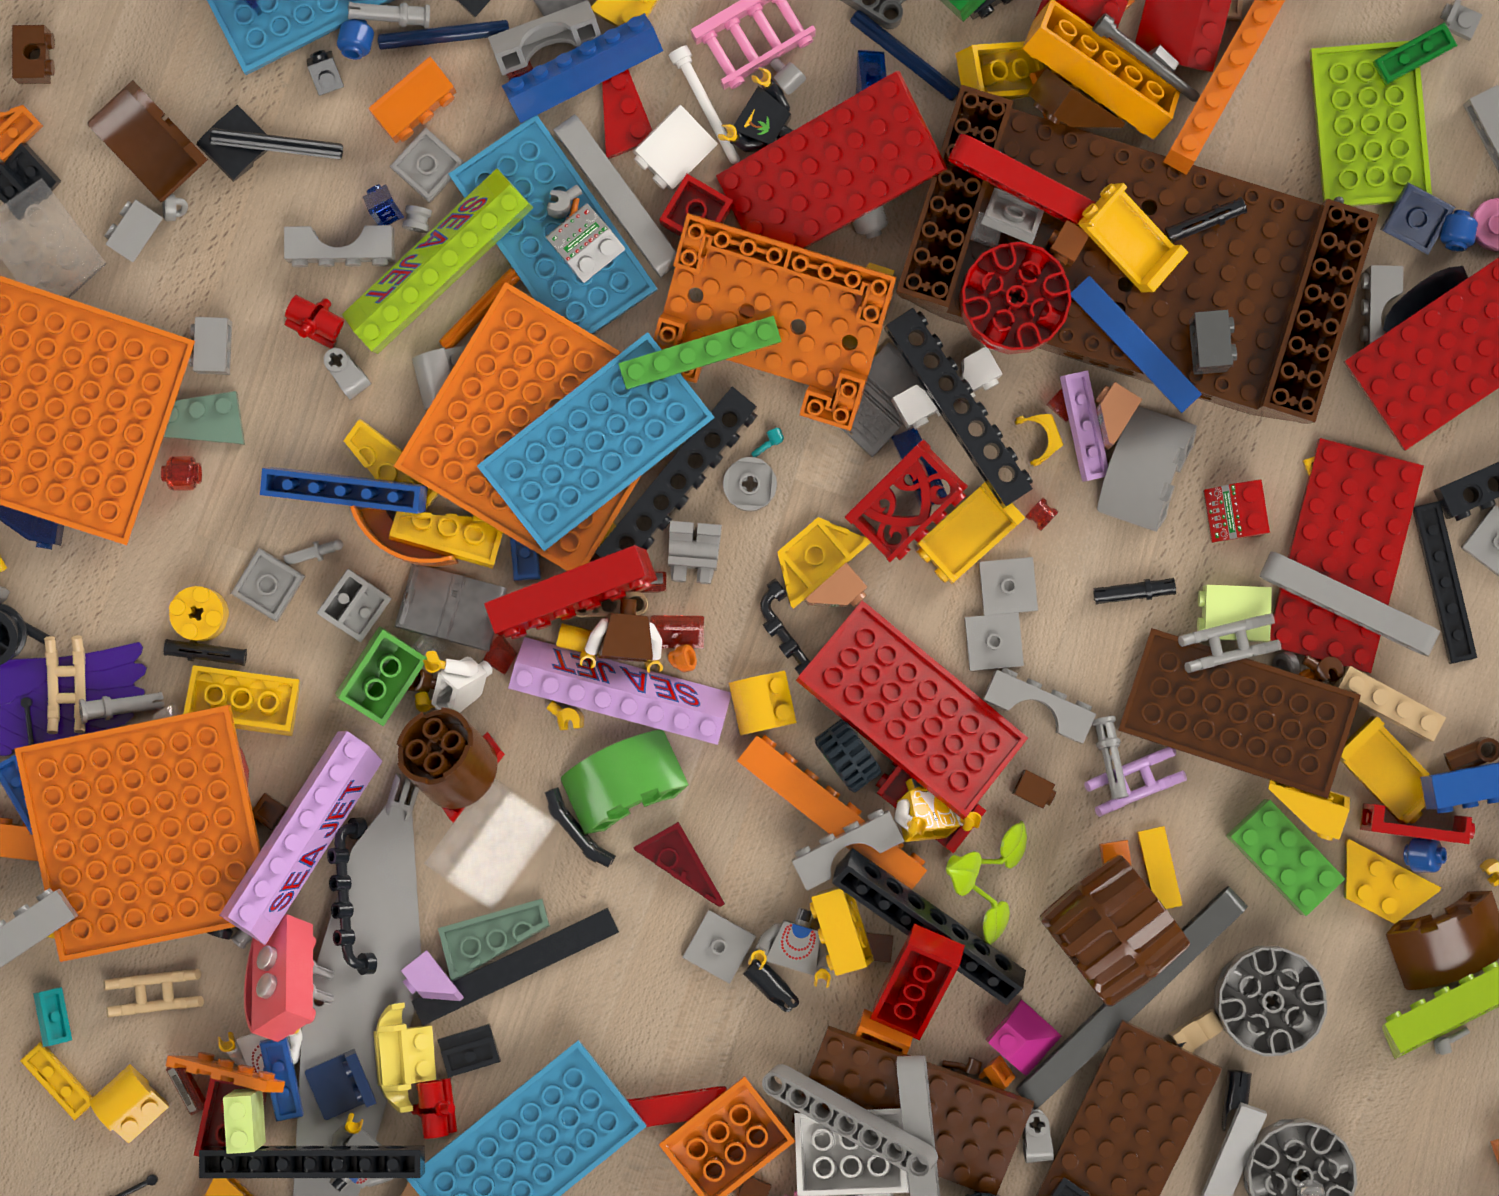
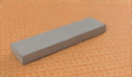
[1201,1102,1267,1196]

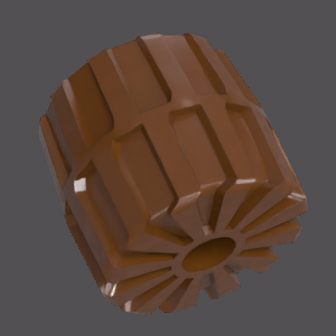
[1040,855,1190,1007]

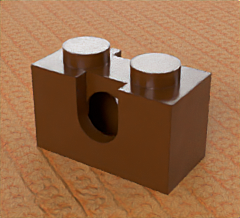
[12,25,55,84]

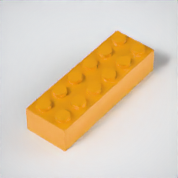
[1022,0,1181,140]

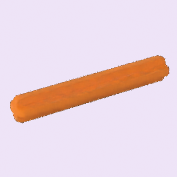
[439,268,520,349]

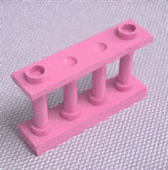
[691,0,816,90]

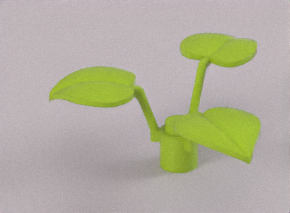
[946,821,1027,945]

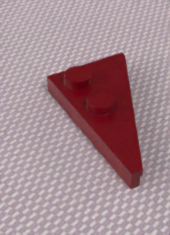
[633,822,725,907]

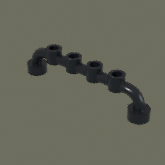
[760,578,821,702]
[327,817,377,975]

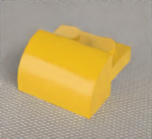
[729,670,797,735]
[89,1064,169,1143]

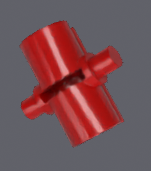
[284,295,345,349]
[411,1077,457,1139]

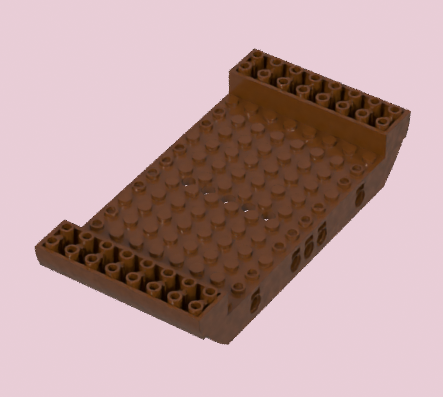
[896,85,1379,424]

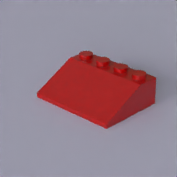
[1135,0,1232,72]

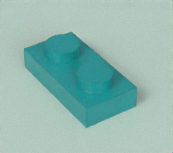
[33,987,72,1047]

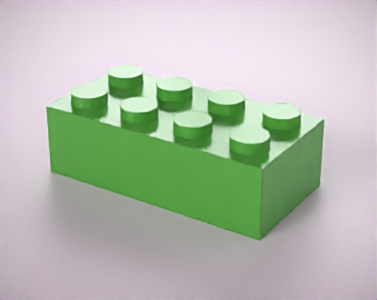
[1226,799,1345,916]

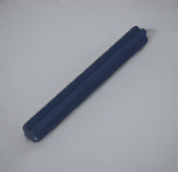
[850,10,960,101]
[378,20,509,50]

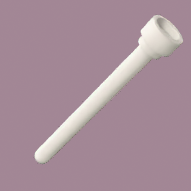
[668,45,740,165]

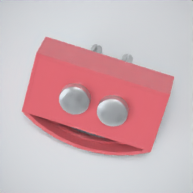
[244,914,334,1042]

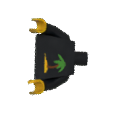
[718,67,793,152]

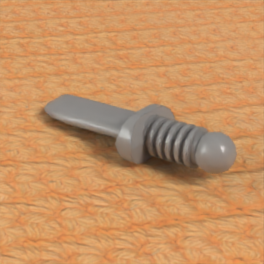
[283,540,343,564]

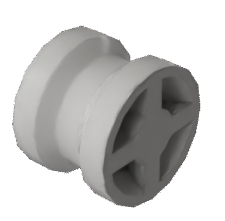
[402,205,432,233]

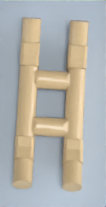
[44,635,86,734]
[103,969,204,1018]

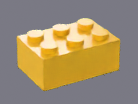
[810,886,874,976]

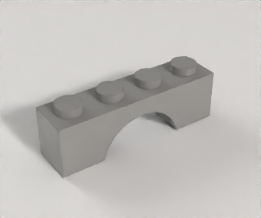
[488,0,601,76]
[284,225,395,267]
[1360,265,1403,347]
[982,667,1096,744]
[792,808,904,891]

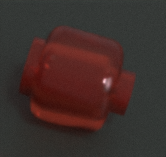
[161,456,202,491]

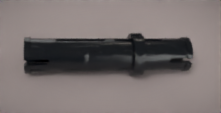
[1165,197,1247,243]
[1093,578,1176,605]
[163,639,247,666]

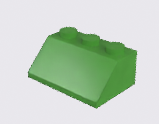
[335,626,427,727]

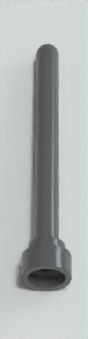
[1092,13,1200,102]

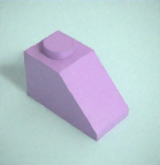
[401,950,464,1001]

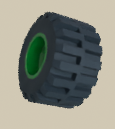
[815,719,881,793]

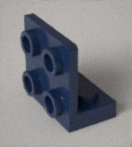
[305,1049,377,1120]

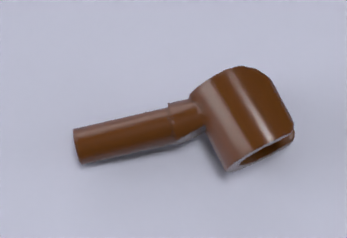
[942,1057,982,1075]

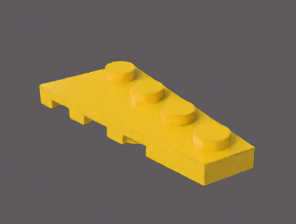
[343,419,438,512]

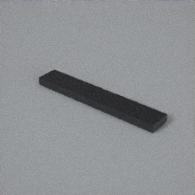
[1413,501,1478,664]

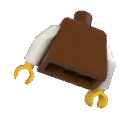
[580,599,663,673]

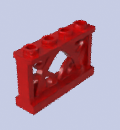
[845,439,968,562]

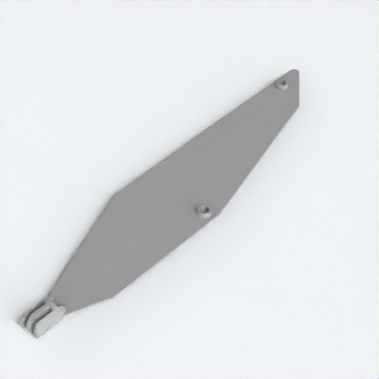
[293,773,421,1196]

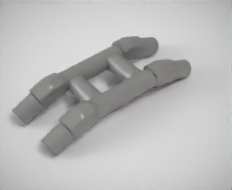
[1178,613,1281,673]

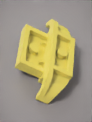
[373,1003,436,1113]

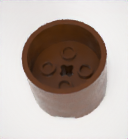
[397,707,498,809]

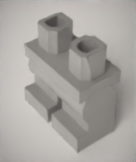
[668,521,722,584]

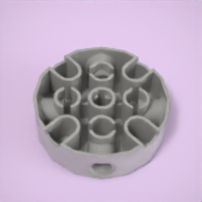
[1214,946,1327,1056]
[1243,1118,1357,1196]

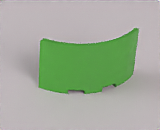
[561,730,689,834]

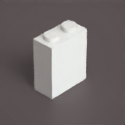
[632,105,718,190]

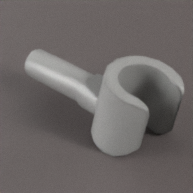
[1434,1027,1470,1055]

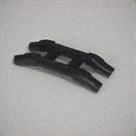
[545,787,616,868]

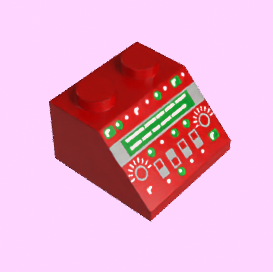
[1203,479,1270,543]

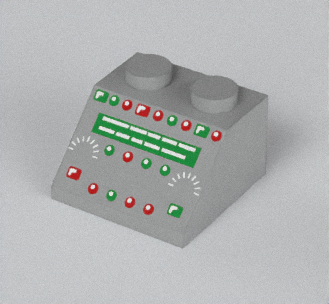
[545,203,625,283]

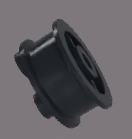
[0,603,27,665]

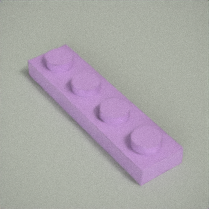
[1060,370,1108,482]

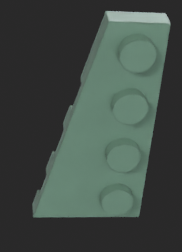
[164,391,245,445]
[438,899,550,982]

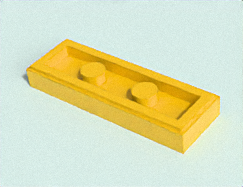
[1137,826,1182,909]
[20,1042,93,1121]

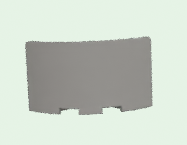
[1097,407,1197,532]

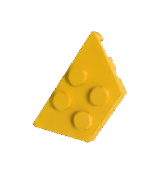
[777,517,871,609]
[1344,839,1441,924]

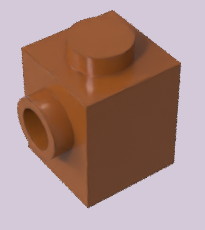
[1047,220,1089,266]

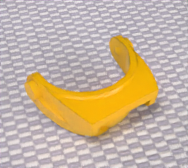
[1014,414,1064,467]

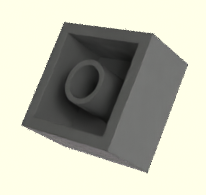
[1189,310,1237,375]

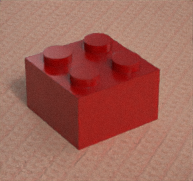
[659,173,733,237]

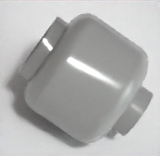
[852,205,888,239]

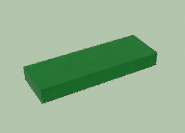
[1373,22,1458,86]

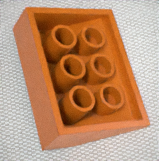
[659,1076,795,1196]

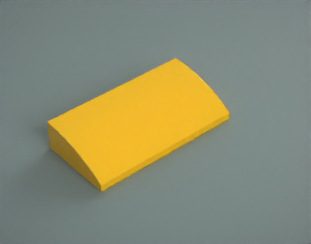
[183,665,300,736]

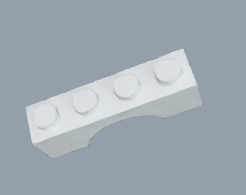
[891,347,1002,429]

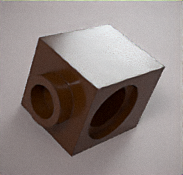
[1012,770,1057,809]

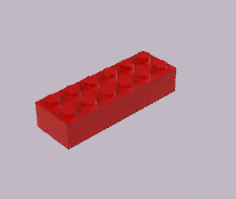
[484,545,657,639]

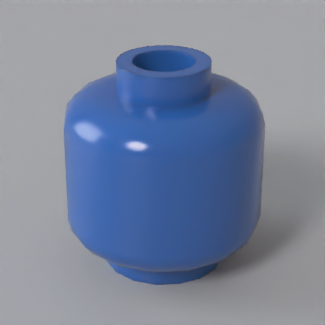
[337,19,374,60]
[1440,210,1478,252]
[1404,838,1447,873]

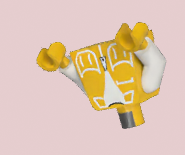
[894,778,982,842]

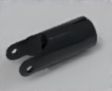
[743,959,799,1012]
[1222,1070,1252,1131]

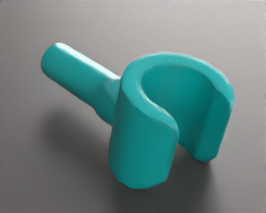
[751,428,784,458]

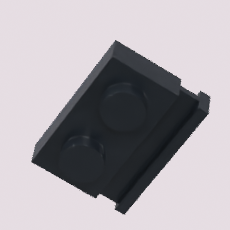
[437,1023,501,1078]

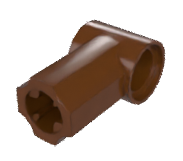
[1444,737,1499,771]

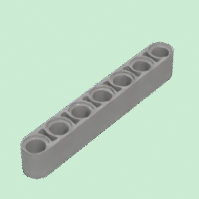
[553,114,676,278]
[1259,551,1440,657]
[897,1055,940,1196]
[762,1064,938,1177]

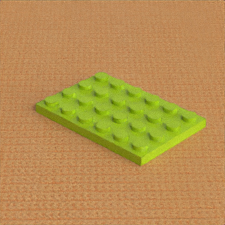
[1309,41,1432,206]

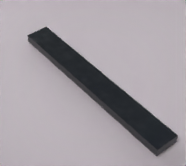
[411,908,619,1026]

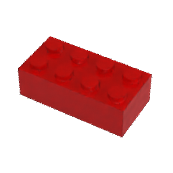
[870,924,965,1041]

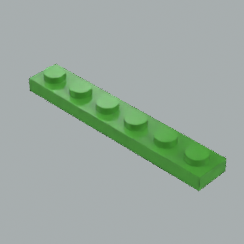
[618,316,782,390]

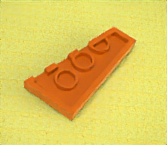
[165,1052,285,1093]

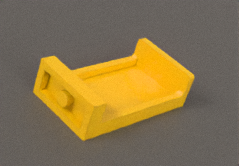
[1078,183,1188,292]
[916,482,1025,584]
[1340,716,1430,824]

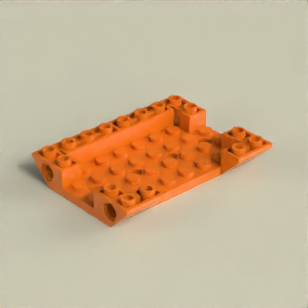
[653,213,897,431]

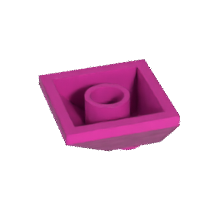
[985,999,1062,1076]

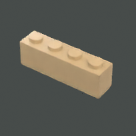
[1334,666,1446,742]

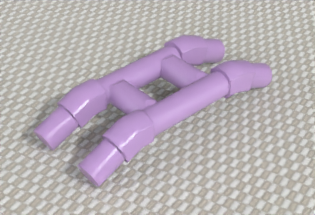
[1084,747,1187,817]

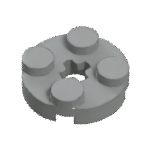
[723,457,777,511]

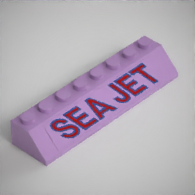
[508,637,731,745]
[219,731,382,945]

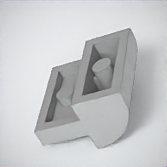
[412,345,467,411]
[316,568,392,642]

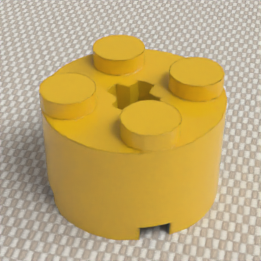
[169,586,229,641]

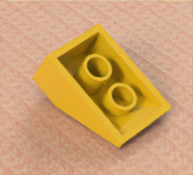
[955,41,1044,100]
[1268,780,1350,841]

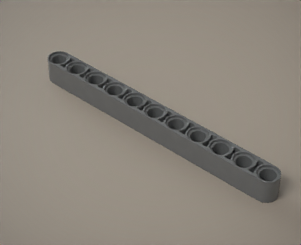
[1016,886,1248,1110]

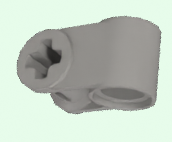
[324,348,372,400]
[1023,1109,1054,1163]

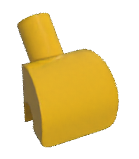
[546,701,584,731]
[1479,858,1499,887]

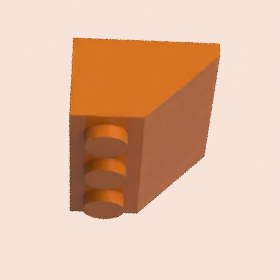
[368,56,457,143]

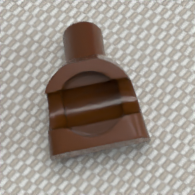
[1302,654,1344,682]
[407,669,437,693]

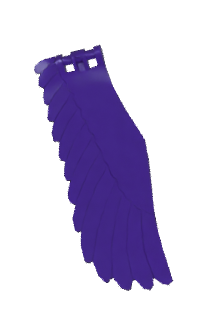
[0,642,147,756]

